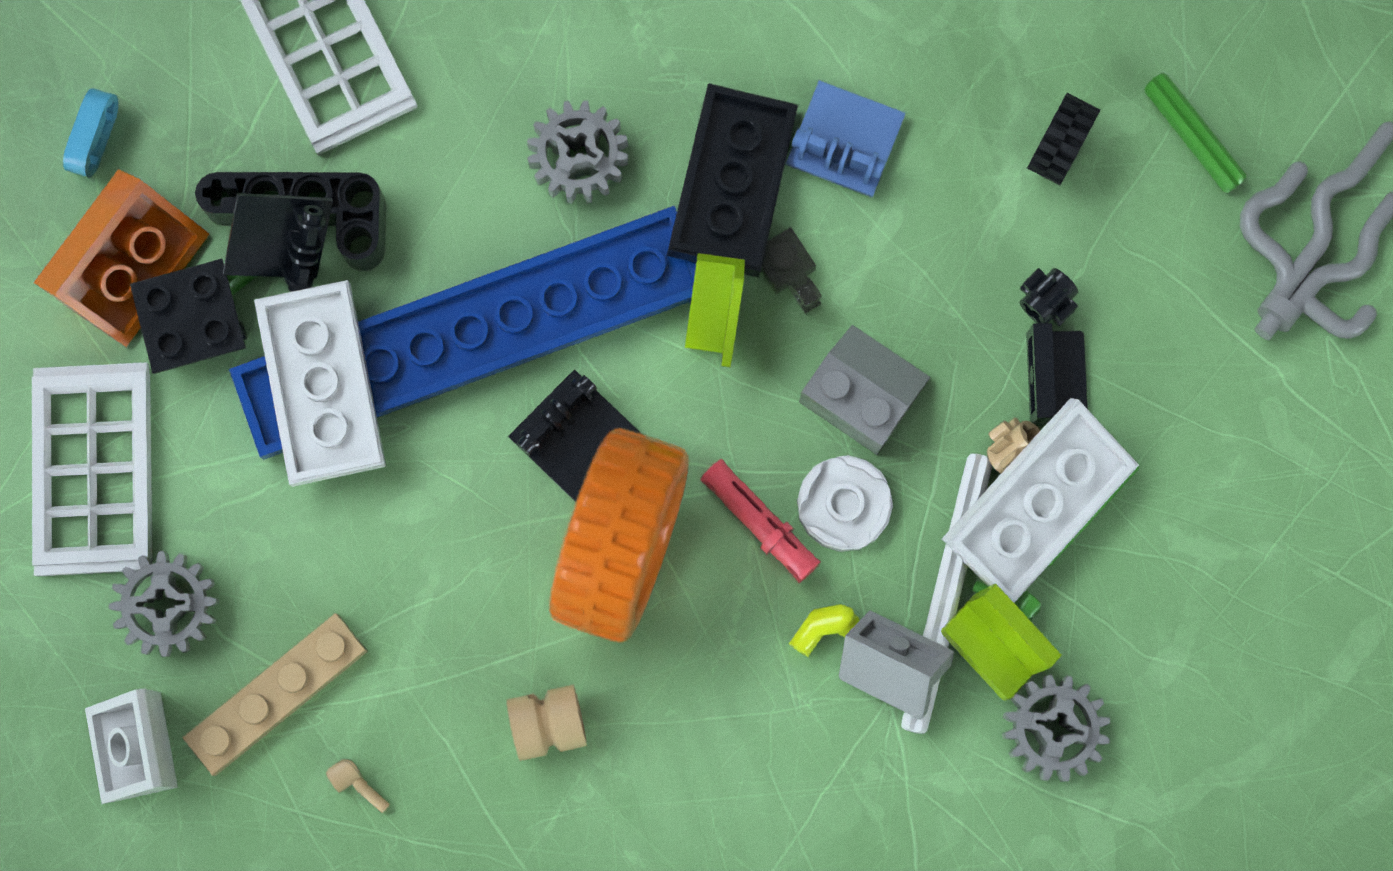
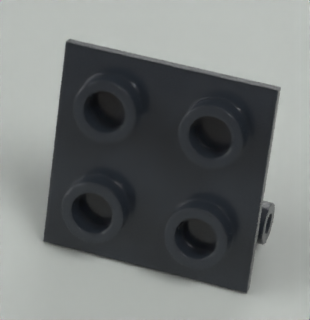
[223,193,333,292]
[130,258,247,374]
[508,369,642,502]

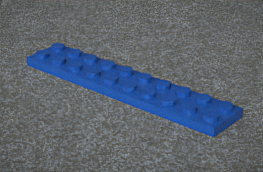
[229,206,696,460]

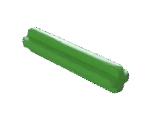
[1144,73,1246,193]

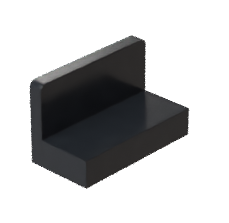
[1026,323,1088,426]

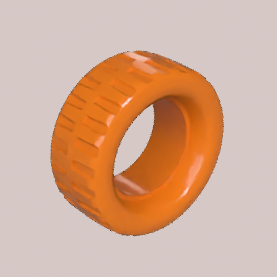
[549,428,689,642]

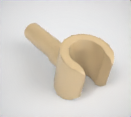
[326,759,390,813]

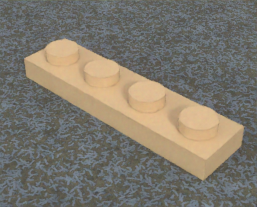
[182,613,368,776]

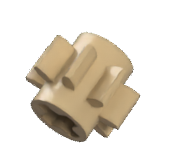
[987,418,1041,474]

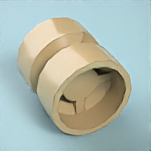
[507,685,587,761]

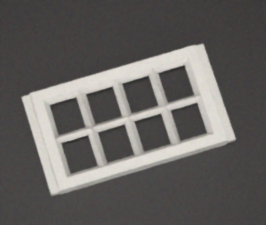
[240,0,418,155]
[32,362,153,576]

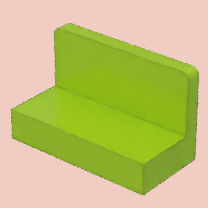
[685,253,745,368]
[941,583,1062,701]

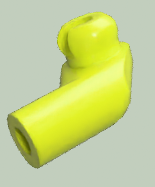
[789,604,860,657]

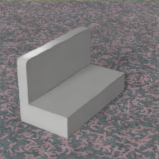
[839,610,954,719]

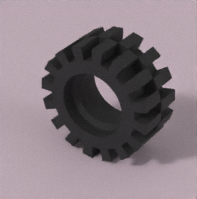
[1027,93,1101,185]

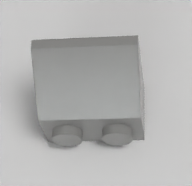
[799,325,930,455]

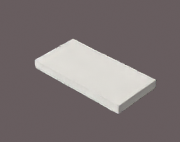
[254,280,387,487]
[942,398,1139,603]

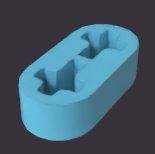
[63,88,119,178]

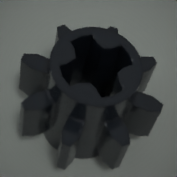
[1019,268,1078,326]

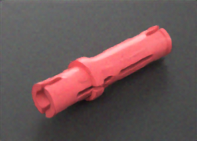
[700,459,821,583]

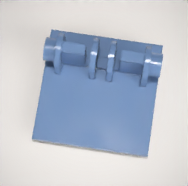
[786,80,906,198]

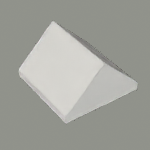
[85,689,178,804]

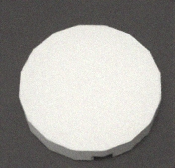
[797,455,893,552]

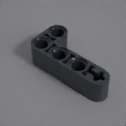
[195,172,386,271]

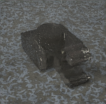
[761,227,822,314]

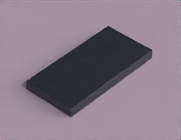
[667,83,798,278]

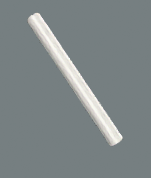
[901,454,992,734]

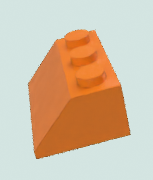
[34,169,209,347]

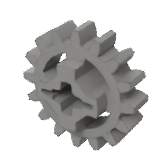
[527,100,628,204]
[109,551,219,657]
[1002,675,1111,782]

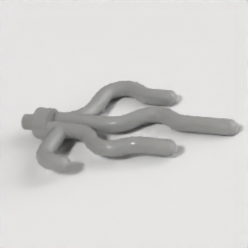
[1240,122,1393,340]

